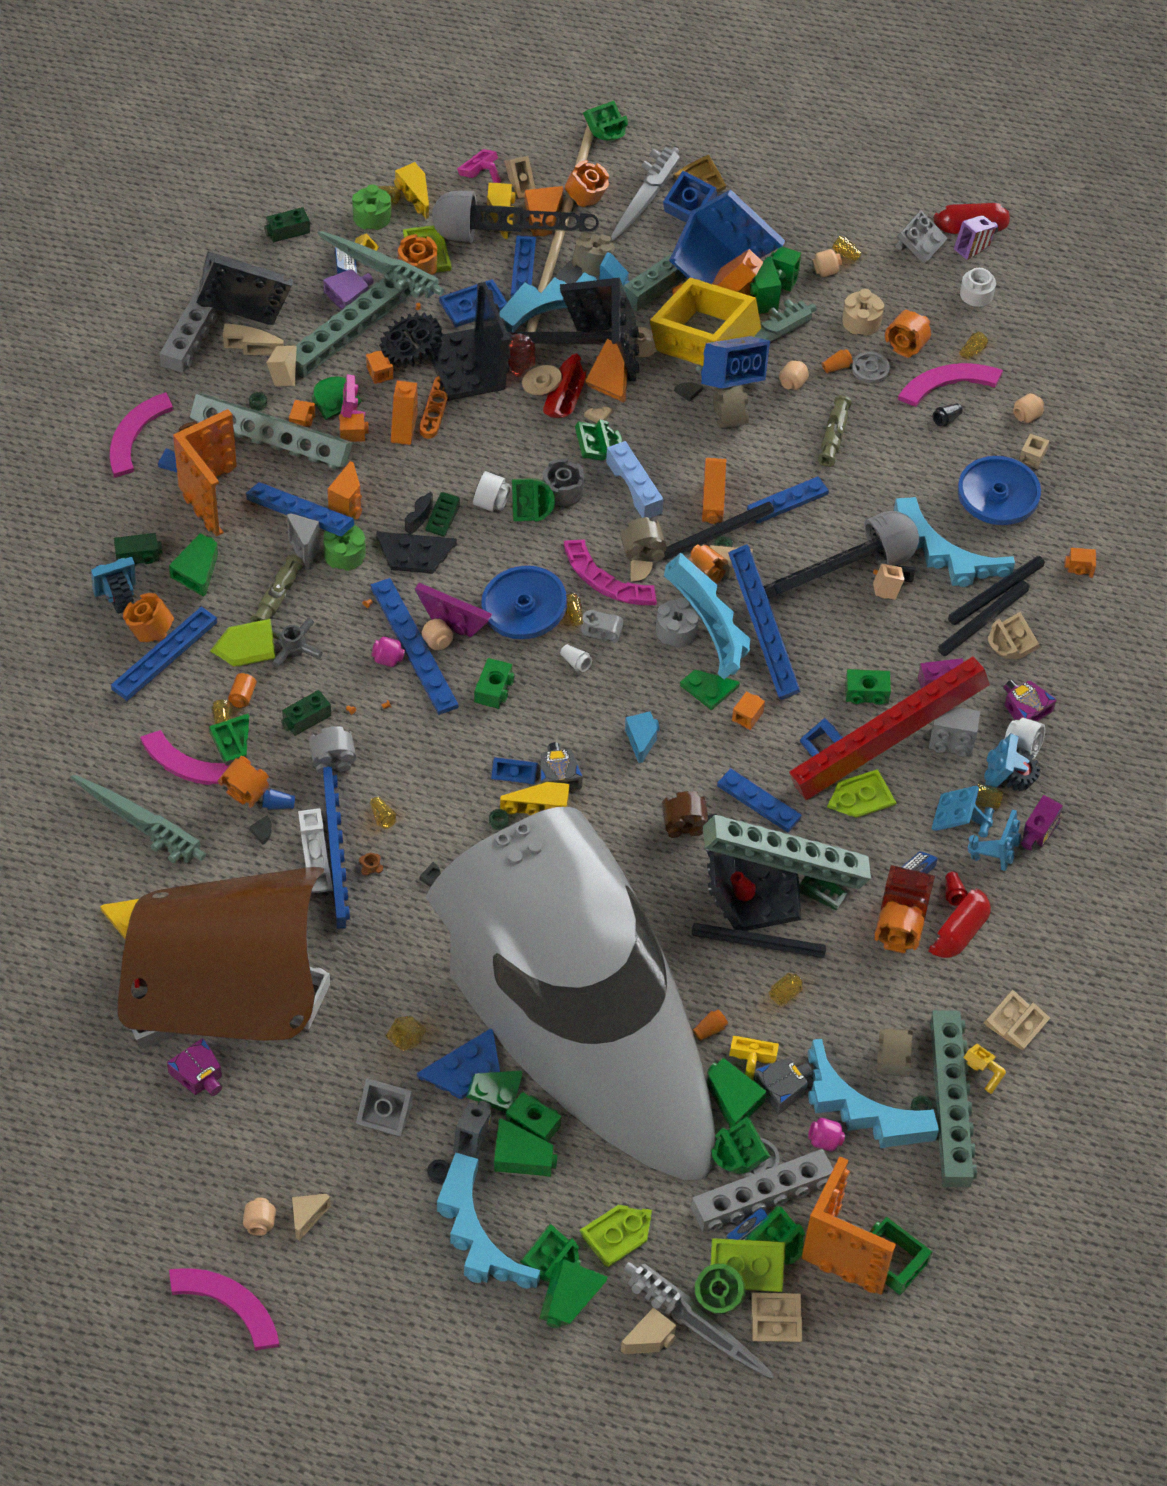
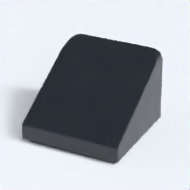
[895,565,916,582]

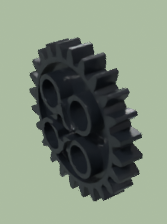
[379,312,443,368]

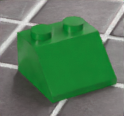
[750,256,781,314]

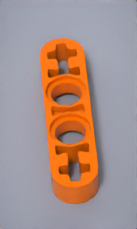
[420,376,448,439]

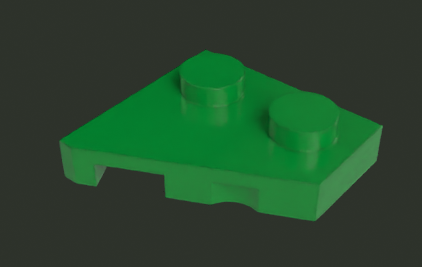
[680,669,740,710]
[209,714,250,766]
[466,1070,523,1113]

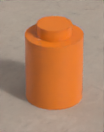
[228,673,257,708]

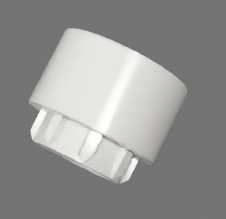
[960,268,996,307]
[473,471,511,512]
[1005,718,1045,760]

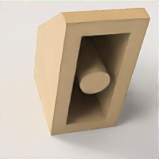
[505,156,536,198]
[621,1307,676,1354]

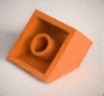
[328,461,362,520]

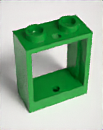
[870,1217,933,1295]

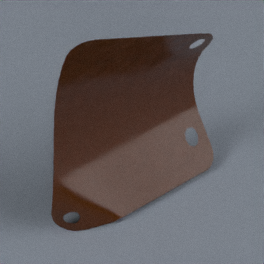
[118,867,324,1041]

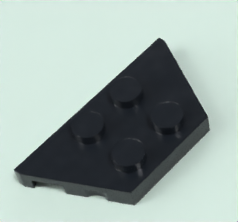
[376,532,457,574]

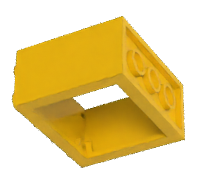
[650,278,761,366]

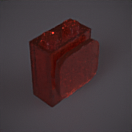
[880,865,935,921]

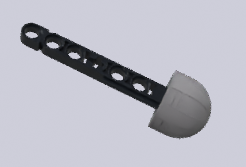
[432,191,600,243]
[764,511,919,599]

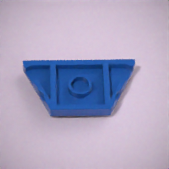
[417,1028,500,1100]

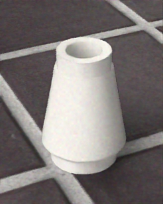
[560,644,592,672]

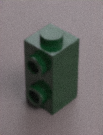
[264,207,310,243]
[114,533,163,564]
[281,690,331,736]

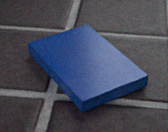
[439,279,507,328]

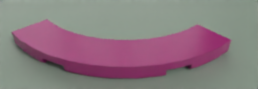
[898,363,1003,407]
[110,392,173,478]
[564,539,657,605]
[140,730,230,785]
[169,1268,280,1351]

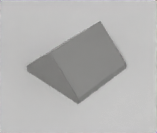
[287,513,320,570]
[356,1078,412,1137]

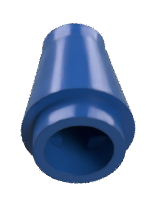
[262,788,295,810]

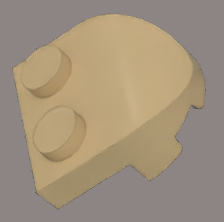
[988,612,1041,659]

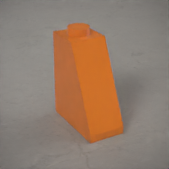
[524,186,564,236]
[712,249,763,292]
[586,339,627,403]
[391,380,418,445]
[702,458,726,524]

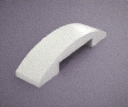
[298,808,333,893]

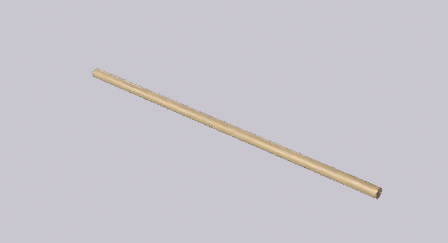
[518,124,594,359]

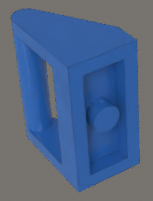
[800,718,843,757]

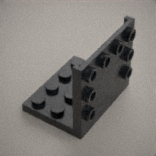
[196,251,293,325]
[560,277,640,381]
[429,282,512,401]
[707,814,801,931]

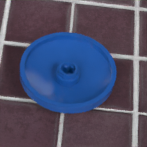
[958,456,1041,525]
[481,566,567,639]

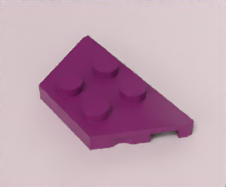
[415,583,492,637]

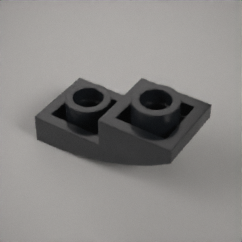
[405,492,433,534]

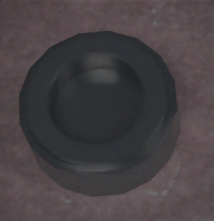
[427,1159,450,1184]

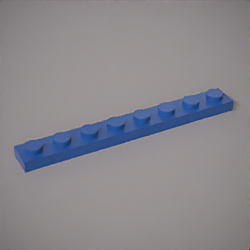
[728,544,801,700]
[371,578,458,715]
[323,767,350,929]

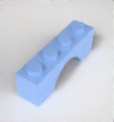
[606,441,663,518]

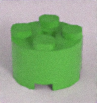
[352,184,391,230]
[323,525,366,571]
[695,1264,745,1314]

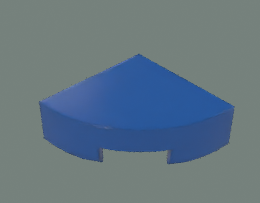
[158,448,177,472]

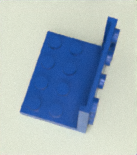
[669,190,785,284]

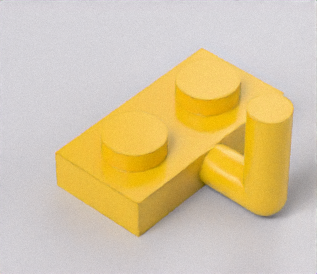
[729,1036,779,1080]
[963,1044,1006,1094]

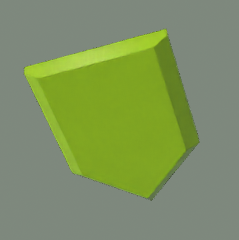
[210,619,276,667]
[827,769,897,818]
[580,1205,652,1267]

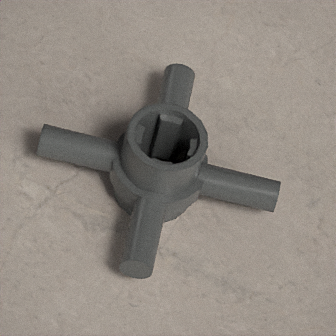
[272,618,323,668]

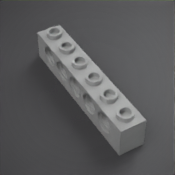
[159,285,221,373]
[691,1149,833,1232]

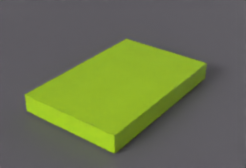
[403,225,452,273]
[710,1238,785,1292]

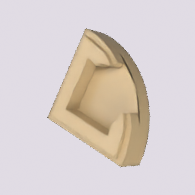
[584,407,612,423]
[631,560,653,582]

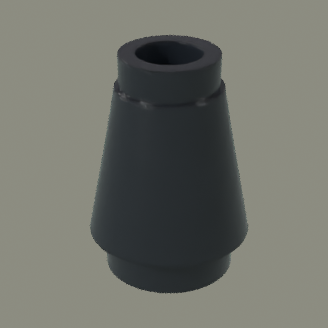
[932,403,963,426]

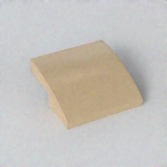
[983,990,1050,1050]
[751,1293,802,1342]

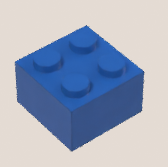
[663,171,717,223]

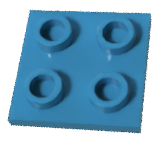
[931,785,994,838]
[968,810,1021,871]

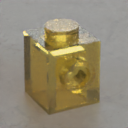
[385,1015,427,1051]

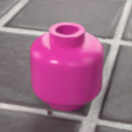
[371,637,405,667]
[808,1118,845,1152]

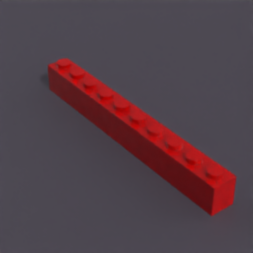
[789,656,990,800]

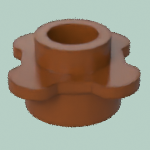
[359,853,383,875]

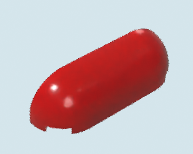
[933,203,1010,234]
[543,353,586,419]
[928,888,991,958]

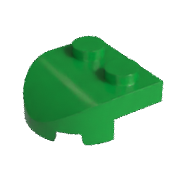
[583,101,628,141]
[312,376,362,420]
[575,419,622,461]
[512,478,555,522]
[712,1117,770,1174]
[745,1206,805,1265]
[520,1224,581,1282]

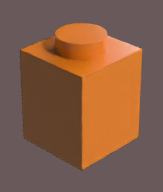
[339,413,369,442]
[732,691,765,730]

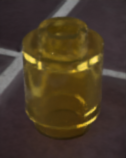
[975,783,1003,809]
[768,973,803,1006]

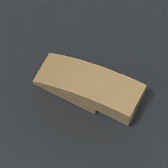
[223,324,284,355]

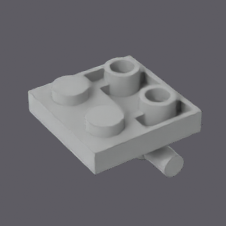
[895,210,947,263]

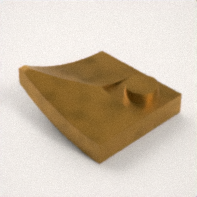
[673,155,726,193]

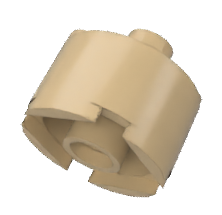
[842,289,884,336]

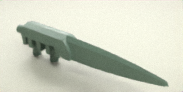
[317,231,444,298]
[695,299,817,370]
[70,775,206,863]

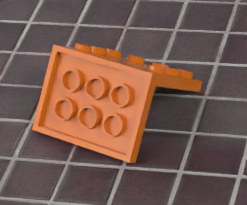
[173,409,237,537]
[801,1156,896,1295]

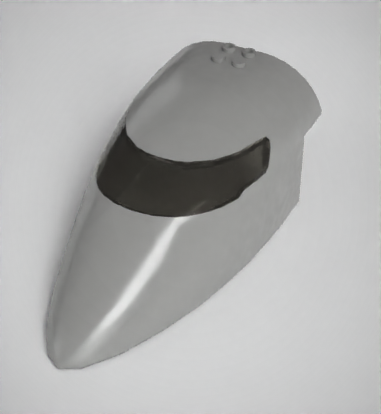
[426,807,715,1180]

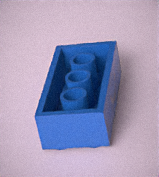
[701,336,770,388]

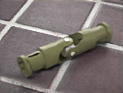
[817,395,852,467]
[250,554,304,622]

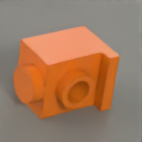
[366,351,393,384]
[289,400,316,427]
[1064,548,1096,578]

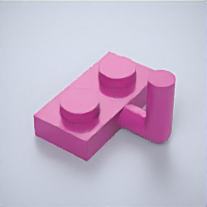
[457,149,501,183]
[340,374,365,419]

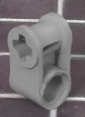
[581,610,624,643]

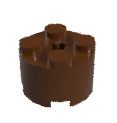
[662,791,708,838]

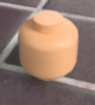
[812,249,842,277]
[779,361,809,390]
[1013,393,1044,423]
[422,619,453,651]
[243,1198,276,1236]

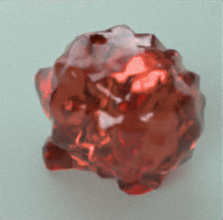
[508,333,536,377]

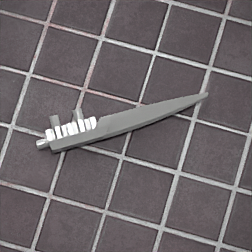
[610,147,680,241]
[623,1262,774,1378]

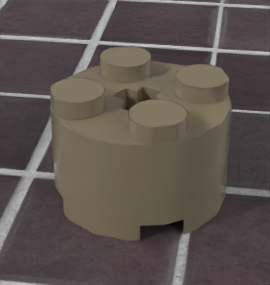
[572,232,615,275]
[713,385,749,428]
[620,517,667,562]
[877,1028,913,1077]

